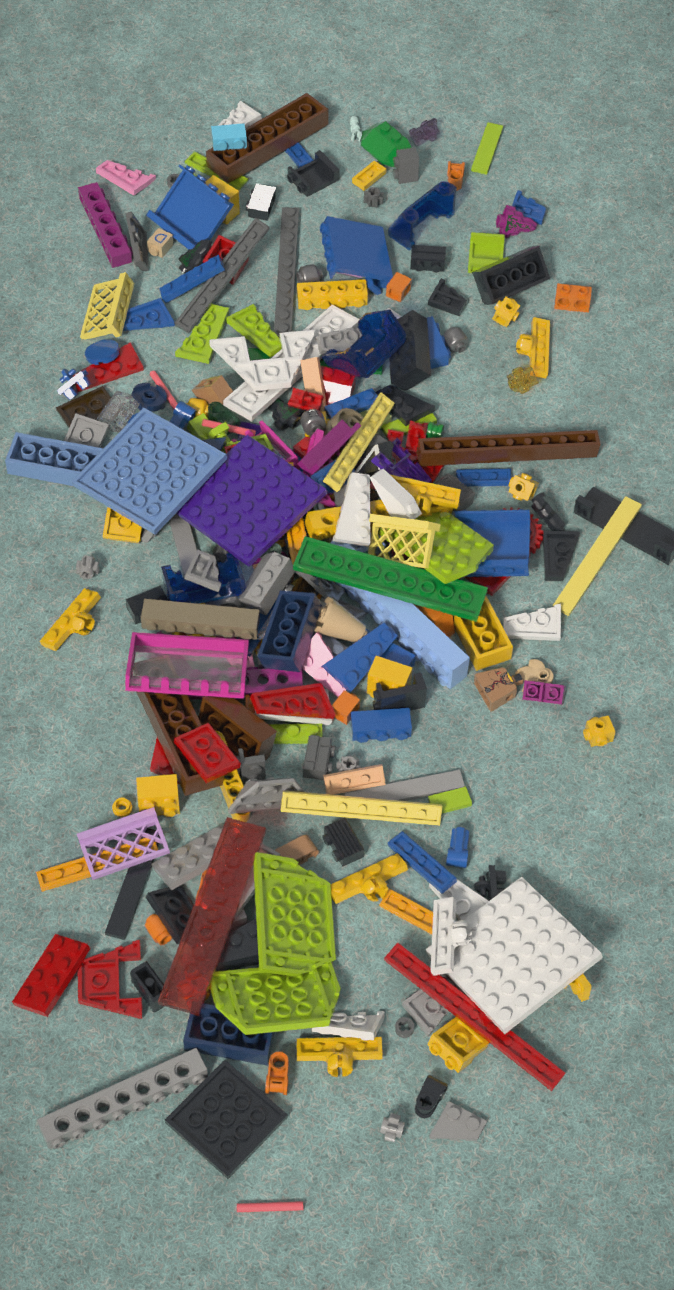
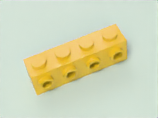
[297,279,368,310]

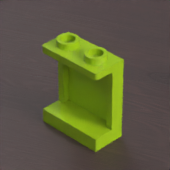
[468,232,505,273]

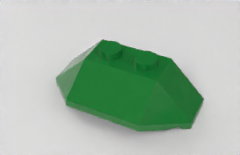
[361,121,412,167]

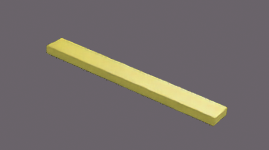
[323,393,395,492]
[553,496,642,616]
[280,790,442,826]

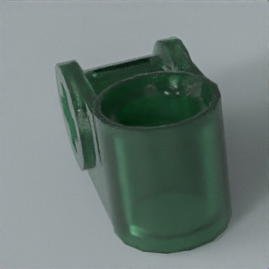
[208,402,241,435]

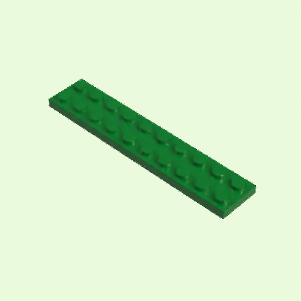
[293,536,488,622]

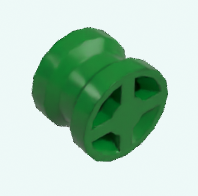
[426,422,444,438]

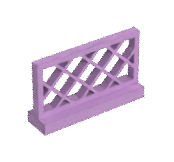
[77,807,170,880]

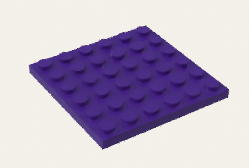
[176,435,327,567]

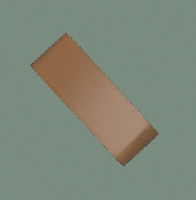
[275,834,319,865]

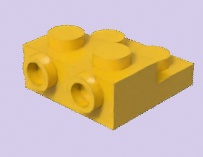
[103,507,143,544]
[427,1017,489,1073]

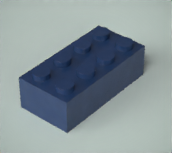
[257,590,322,672]
[183,1002,275,1066]

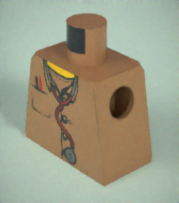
[474,668,523,712]

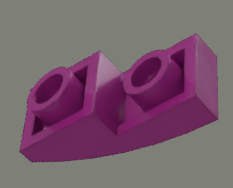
[522,680,566,705]

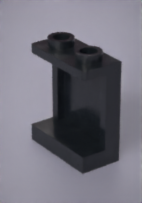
[287,150,340,197]
[372,672,427,711]

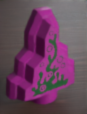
[496,205,537,238]

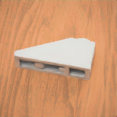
[370,469,422,519]

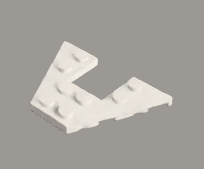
[209,330,315,391]

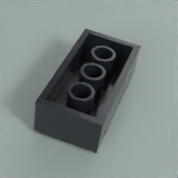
[472,246,550,305]
[387,310,431,390]

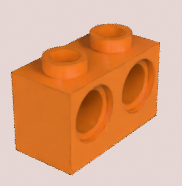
[554,283,592,313]

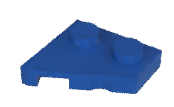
[512,190,546,225]

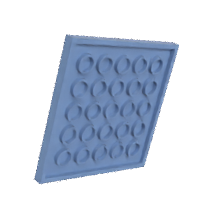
[72,408,227,535]

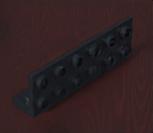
[573,487,674,566]

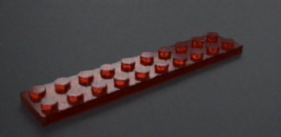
[158,817,266,1016]

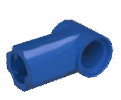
[169,400,197,430]
[446,827,469,868]

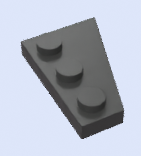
[125,211,149,271]

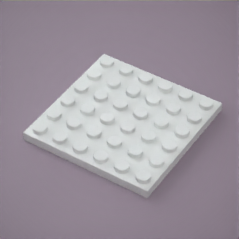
[426,877,603,1034]

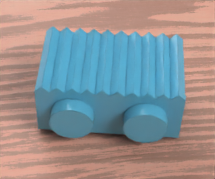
[211,123,247,151]

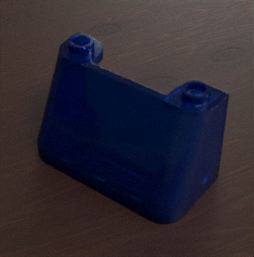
[388,181,457,251]
[321,309,406,379]
[161,553,246,604]

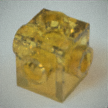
[507,367,538,394]

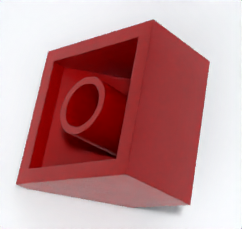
[321,366,356,405]

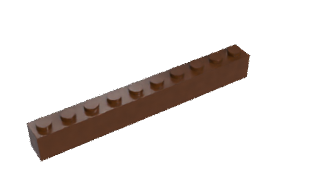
[416,430,601,466]

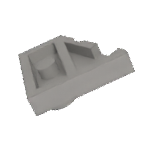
[184,550,221,592]

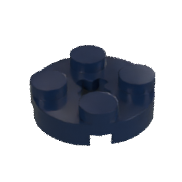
[131,383,167,412]

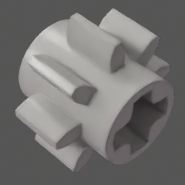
[76,556,99,579]
[337,755,361,772]
[380,1113,405,1142]

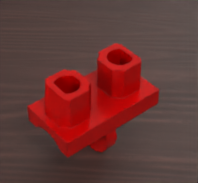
[288,388,324,411]
[405,421,428,450]

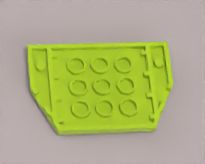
[378,512,494,584]
[253,852,336,977]
[208,962,341,1035]

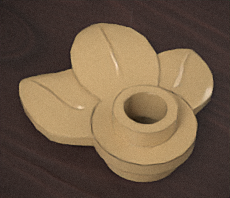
[515,659,554,692]

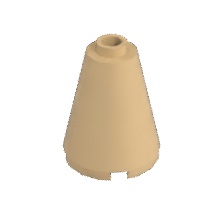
[314,597,367,642]

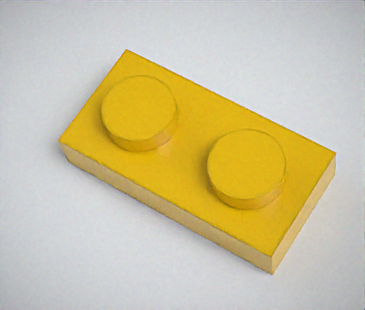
[352,161,387,191]

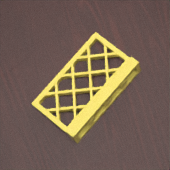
[80,272,135,339]
[368,514,441,569]

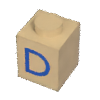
[147,228,173,258]

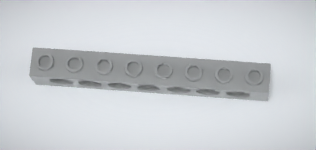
[37,1048,208,1149]

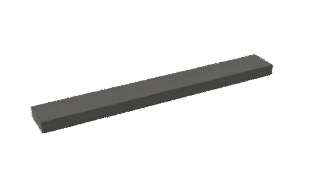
[175,218,270,334]

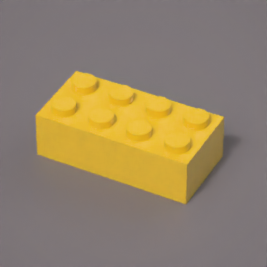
[453,596,513,671]

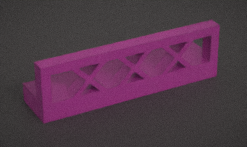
[297,420,361,476]

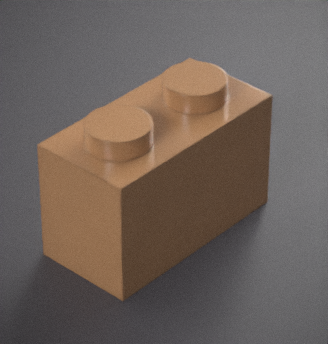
[192,375,233,407]

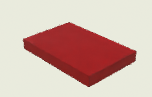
[174,723,241,783]

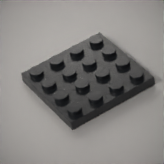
[165,1060,288,1179]

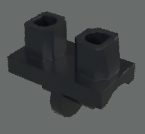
[474,865,506,901]

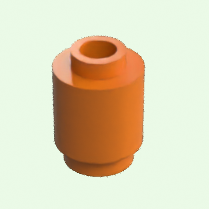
[145,914,172,946]

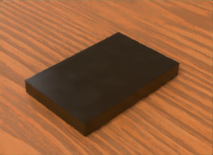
[56,386,120,428]

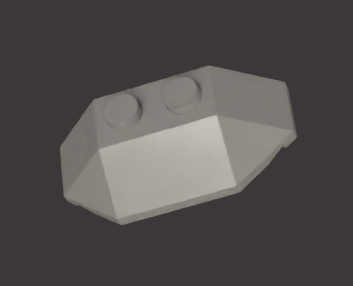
[228,777,305,814]

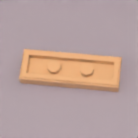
[300,357,327,412]
[323,764,386,795]

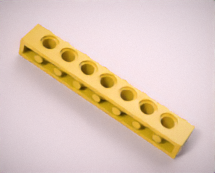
[305,500,453,540]

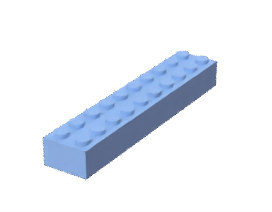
[330,541,470,689]

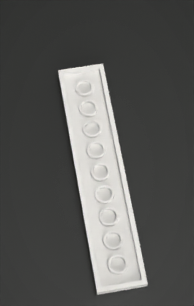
[223,305,360,422]

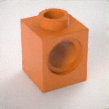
[386,272,412,303]
[332,690,360,725]

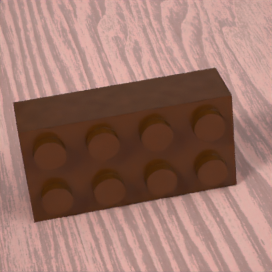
[198,696,277,761]

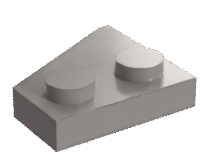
[429,1101,487,1142]

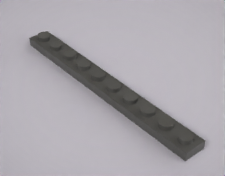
[274,207,299,339]

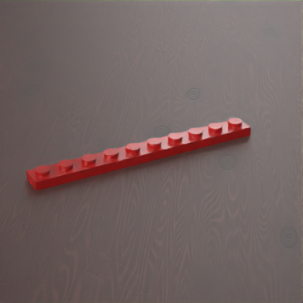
[384,942,566,1091]

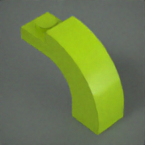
[187,413,231,442]

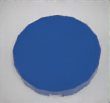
[85,339,120,365]

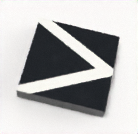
[355,441,394,477]

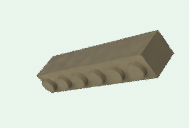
[141,599,260,640]

